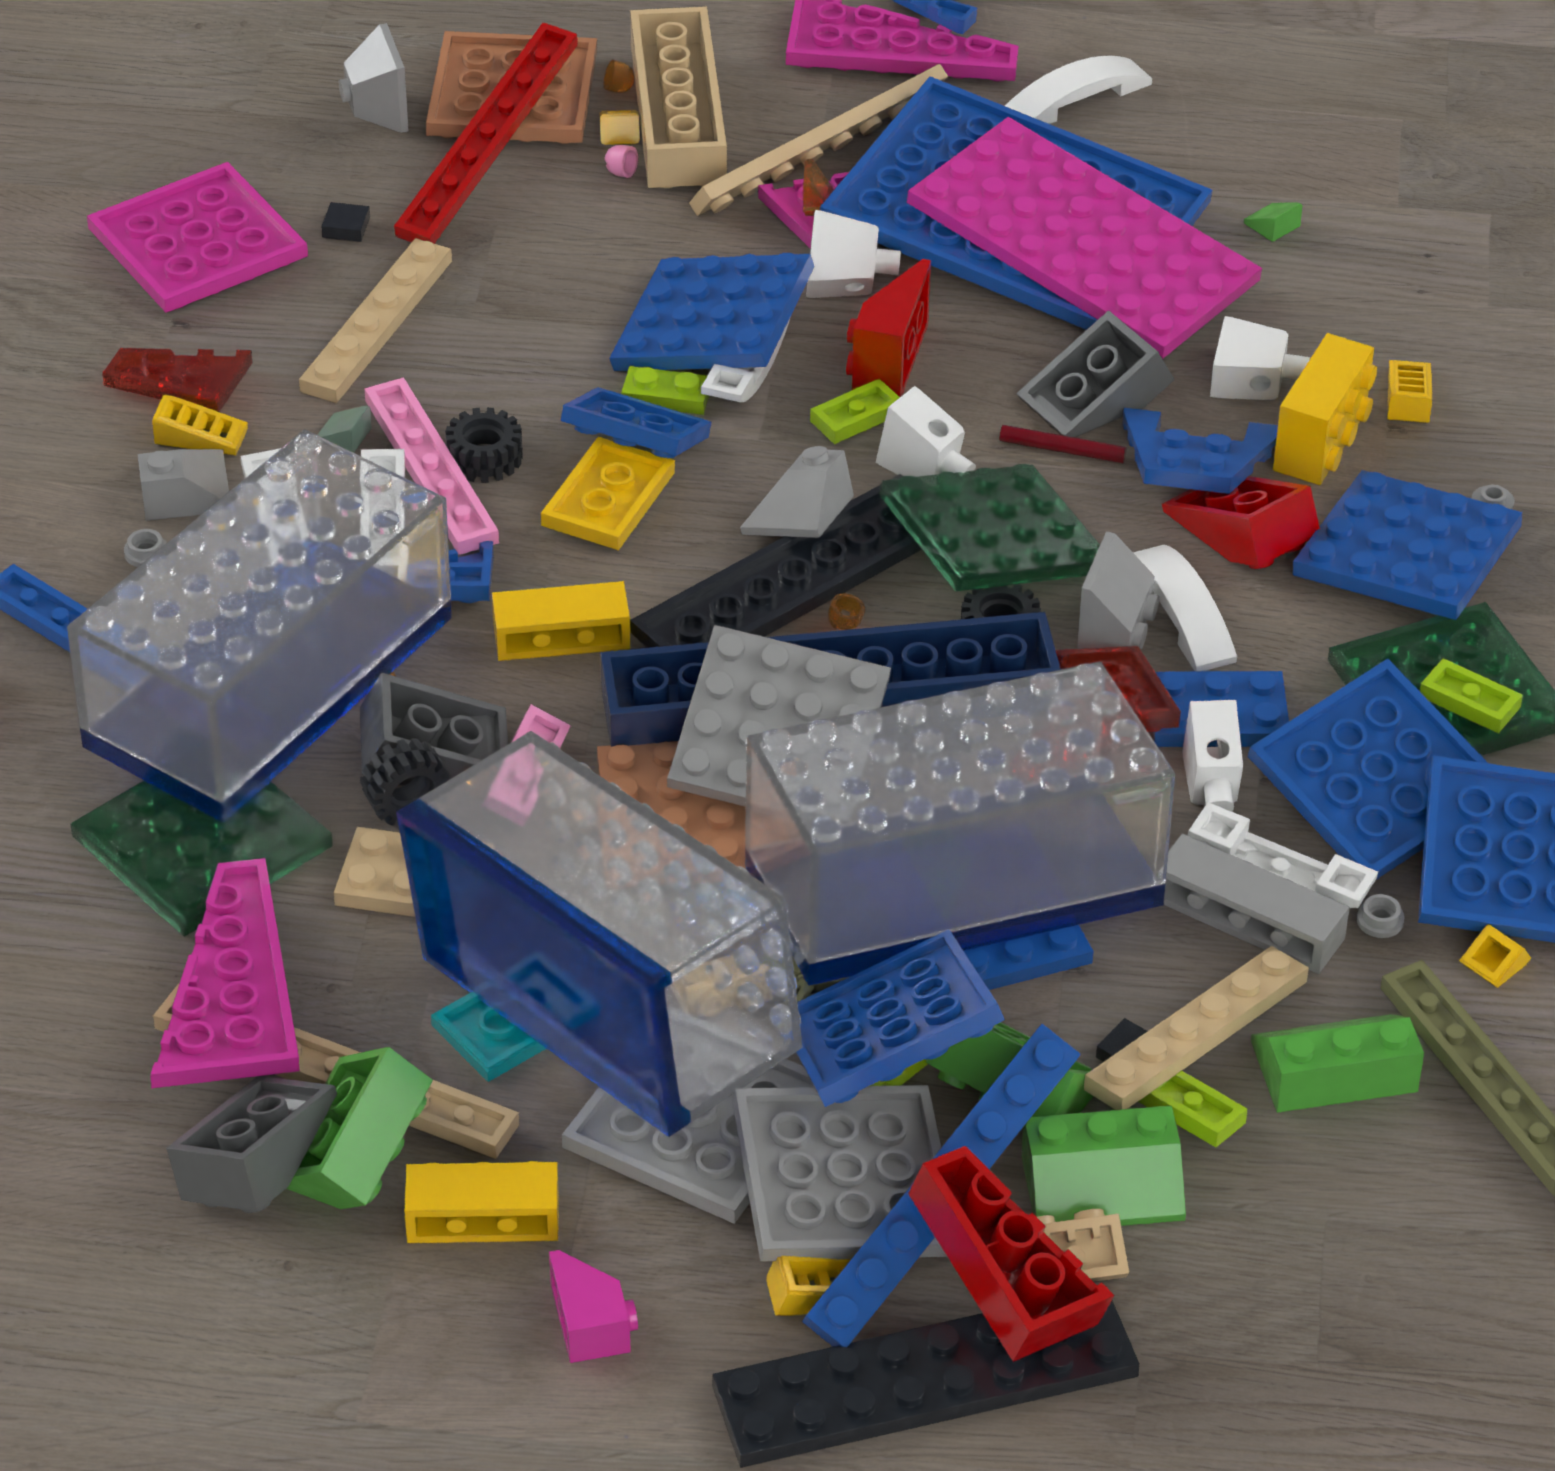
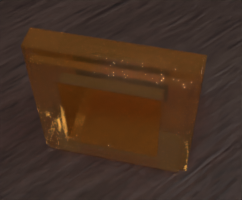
[803,159,834,216]

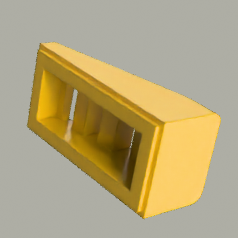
[1387,360,1432,423]
[152,395,248,456]
[767,1256,851,1316]

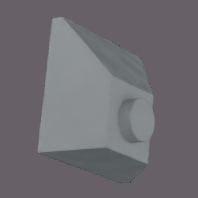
[339,23,409,133]
[740,446,854,538]
[138,449,232,521]

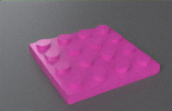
[87,162,308,313]

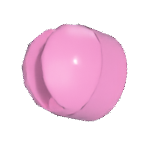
[605,145,638,178]

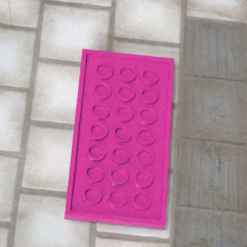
[907,117,1262,359]

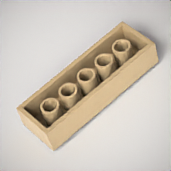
[630,6,727,189]

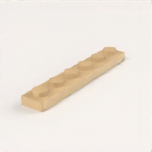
[299,238,452,403]
[1084,946,1309,1110]

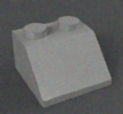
[1077,531,1159,665]

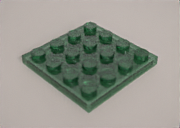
[879,464,1100,592]
[1328,602,1555,756]
[70,737,333,937]

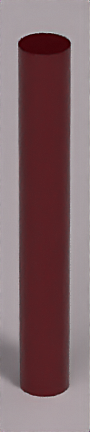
[999,425,1127,464]

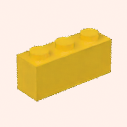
[492,581,631,661]
[404,1161,559,1243]

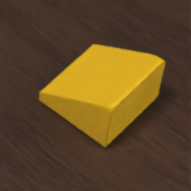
[599,110,640,145]
[1459,924,1531,988]

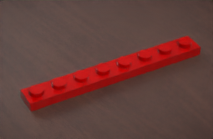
[394,22,578,244]

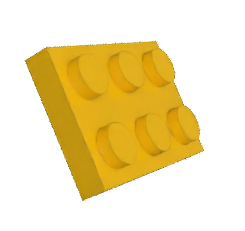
[541,436,675,550]

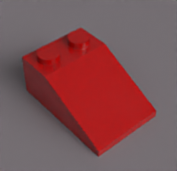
[846,259,931,397]
[1162,476,1320,569]

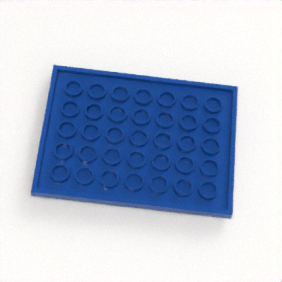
[820,76,1213,330]

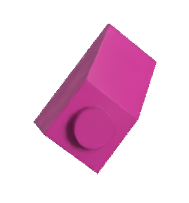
[549,1250,638,1363]

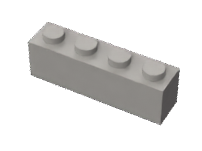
[1152,833,1350,974]

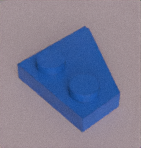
[401,541,494,603]

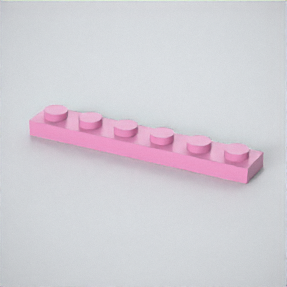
[364,377,499,555]

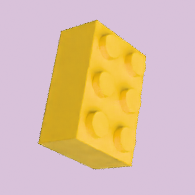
[1273,333,1377,486]

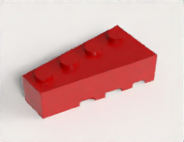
[908,1146,1115,1362]

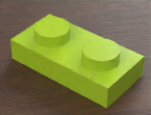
[621,366,709,415]
[810,379,900,444]
[1420,658,1523,733]
[1138,1070,1248,1148]

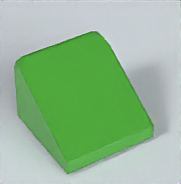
[1244,202,1303,242]

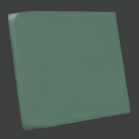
[315,406,372,454]

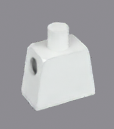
[806,210,901,298]
[1210,316,1310,400]
[876,386,976,490]
[1182,700,1243,812]

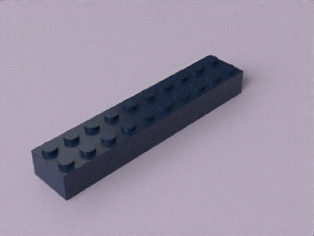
[600,612,1062,747]

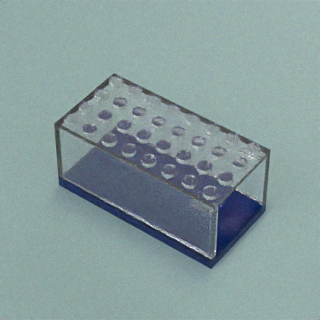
[67,429,452,823]
[745,661,1175,986]
[396,731,803,1137]

